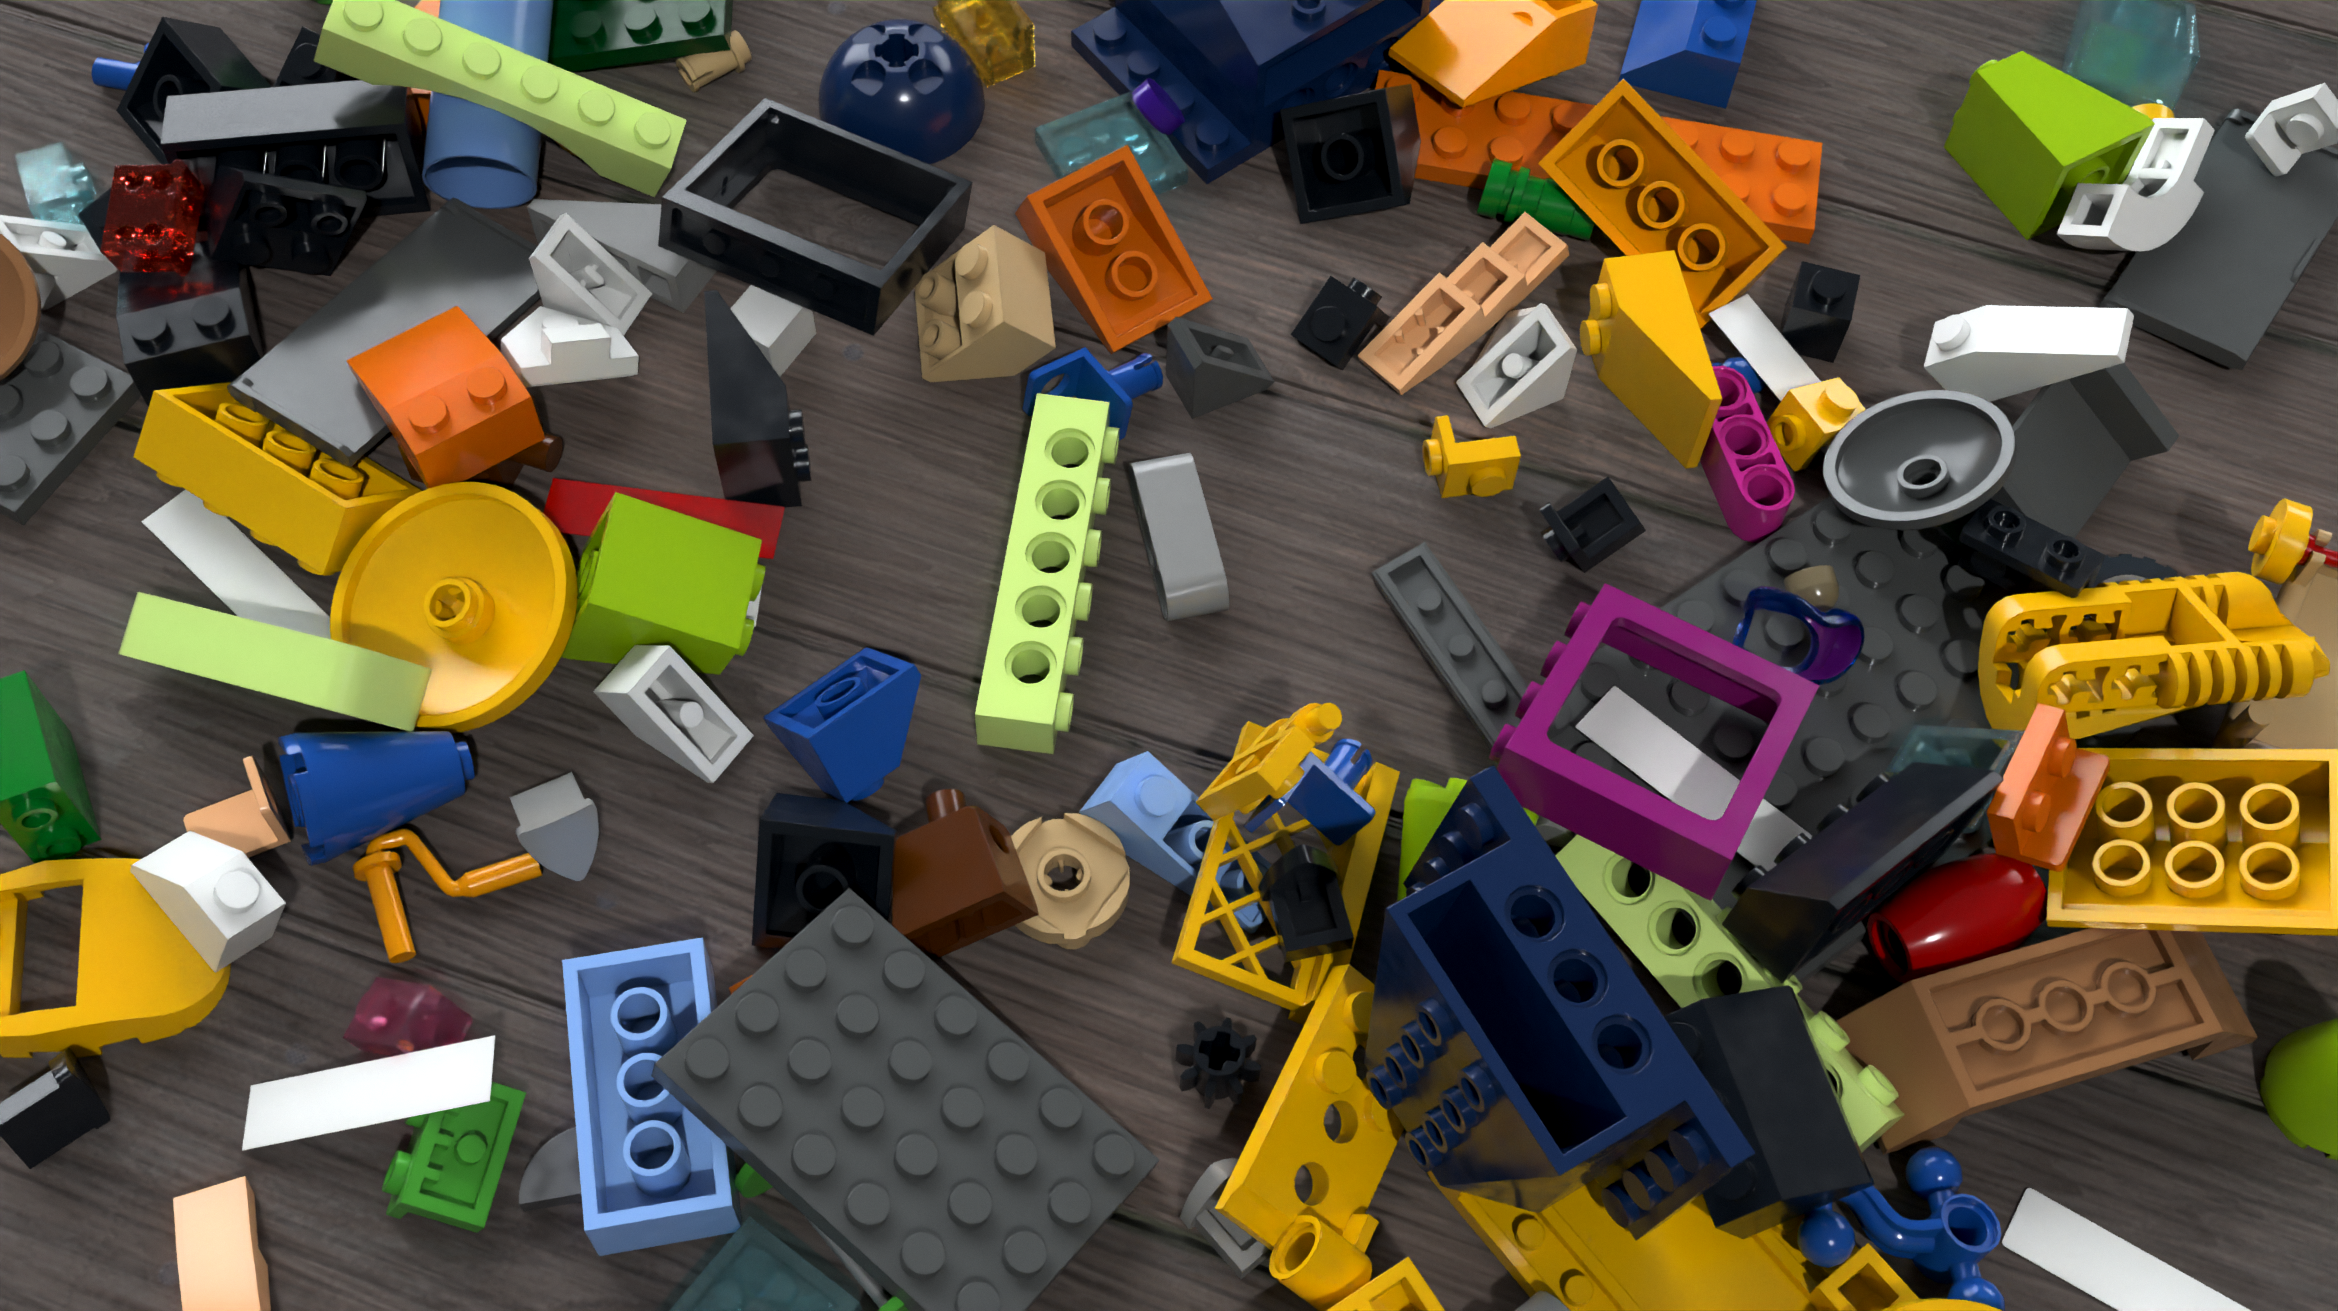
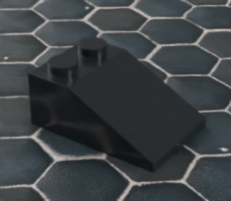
[116,240,265,406]
[704,290,812,508]

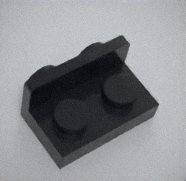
[1957,498,2106,598]

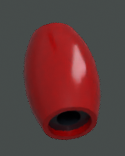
[1867,853,2048,983]

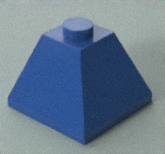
[763,647,921,803]

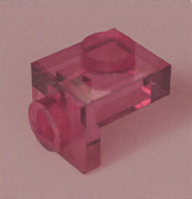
[343,977,472,1056]

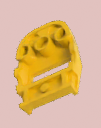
[0,858,231,1058]

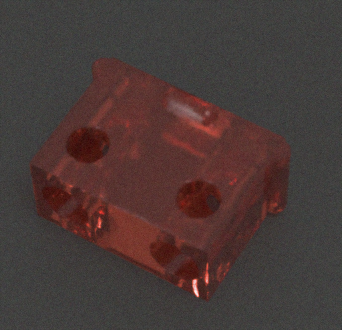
[100,159,204,277]

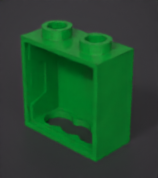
[0,670,102,863]

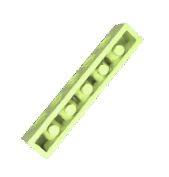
[975,393,1120,754]
[1555,834,1905,1153]

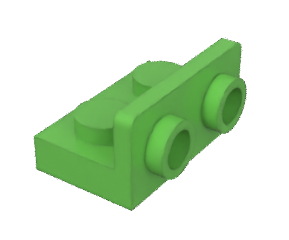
[382,1082,526,1233]

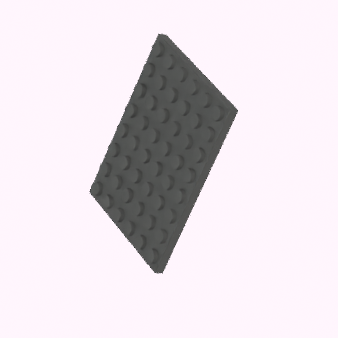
[1550,496,2142,993]

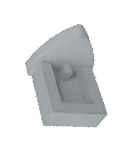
[510,772,599,881]
[1179,1158,1272,1279]

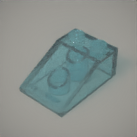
[2062,0,2200,111]

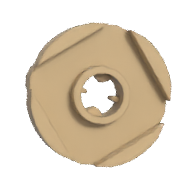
[1011,813,1130,949]

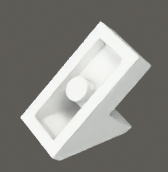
[0,215,120,311]

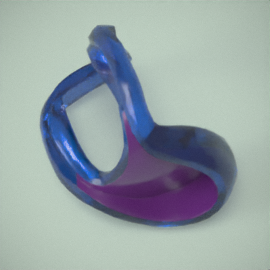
[1732,585,1865,685]

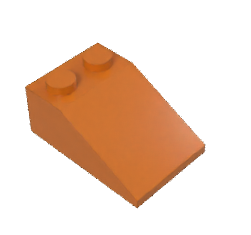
[1015,144,1213,355]
[346,305,546,489]

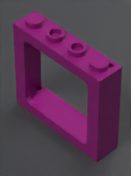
[1489,583,1820,901]

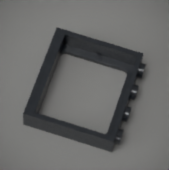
[658,98,973,336]

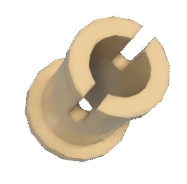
[676,30,752,92]

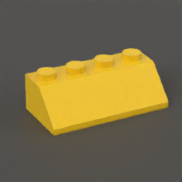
[133,382,422,576]

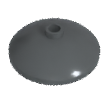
[1823,390,2017,531]

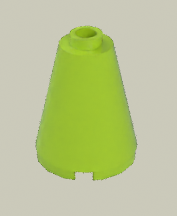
[2260,1018,2338,1160]

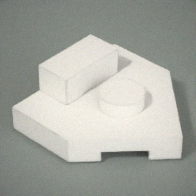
[501,306,639,387]

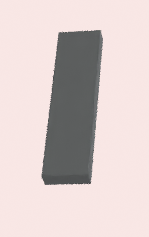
[1371,542,1558,750]

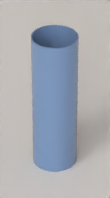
[422,0,553,209]

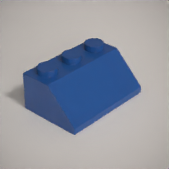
[1618,0,1757,109]

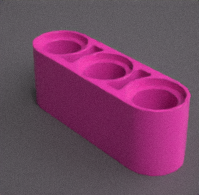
[1700,366,1795,543]

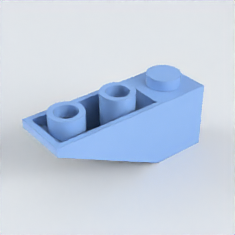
[1079,751,1272,934]

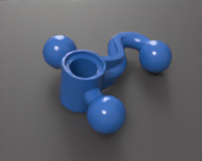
[1797,1146,2006,1311]

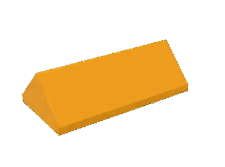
[1538,79,1788,330]

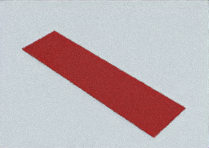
[543,478,785,559]

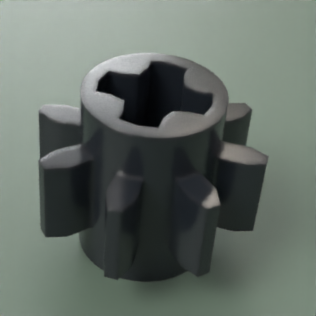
[1175,1017,1261,1109]

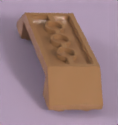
[1836,928,2258,1155]

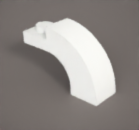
[2057,118,2215,252]

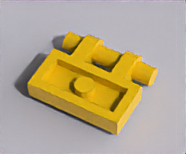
[1196,703,1342,821]

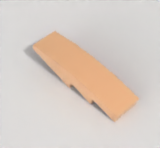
[1357,212,1569,395]
[173,1176,271,1311]

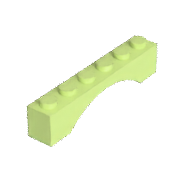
[314,0,687,197]

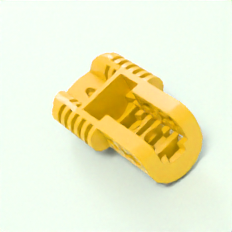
[1978,572,2330,744]

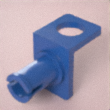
[1022,347,1163,440]
[1244,739,1376,845]

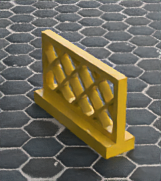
[1171,721,1400,1025]

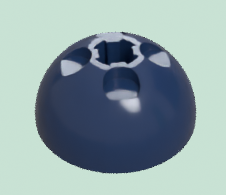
[818,19,985,165]

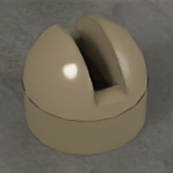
[1784,565,1839,617]

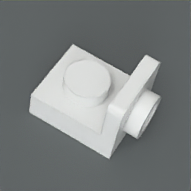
[2245,83,2338,177]

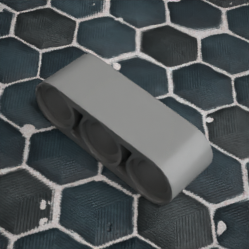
[1129,453,1229,621]

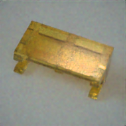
[933,0,1035,87]

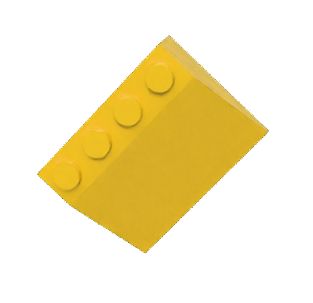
[2046,748,2338,936]

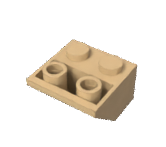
[915,225,1056,382]

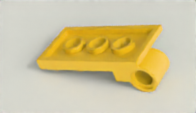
[1215,964,1404,1311]

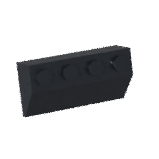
[160,80,431,232]
[1722,762,2004,983]

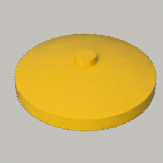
[330,482,578,733]

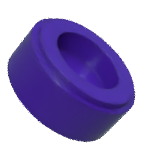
[1132,78,1185,135]

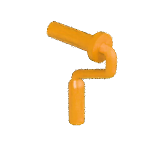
[352,829,543,963]

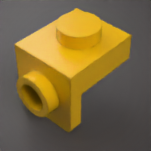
[1766,377,1866,471]
[1422,415,1521,498]

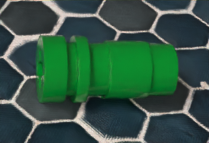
[1477,158,1595,241]

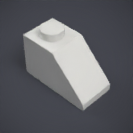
[593,645,754,783]
[130,831,286,973]

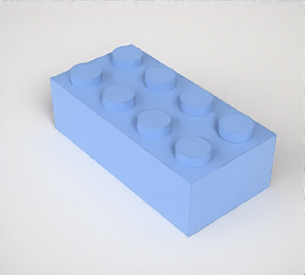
[562,937,743,1256]

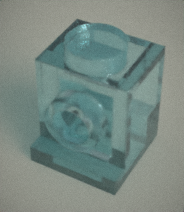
[15,142,96,225]

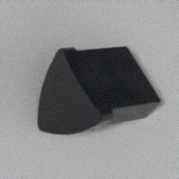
[1258,844,1354,963]
[0,1048,111,1169]

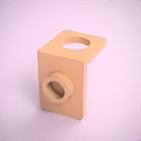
[183,755,291,858]

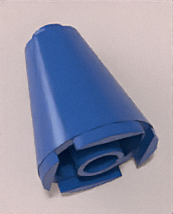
[278,731,475,866]

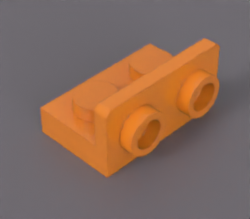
[1987,703,2110,872]

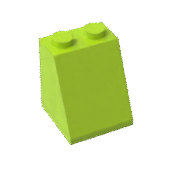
[1944,51,2155,240]
[561,492,765,675]

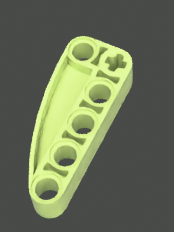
[118,592,432,732]

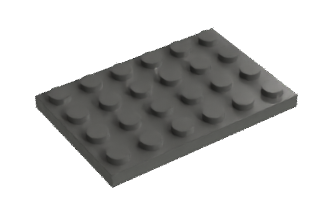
[651,888,1160,1311]

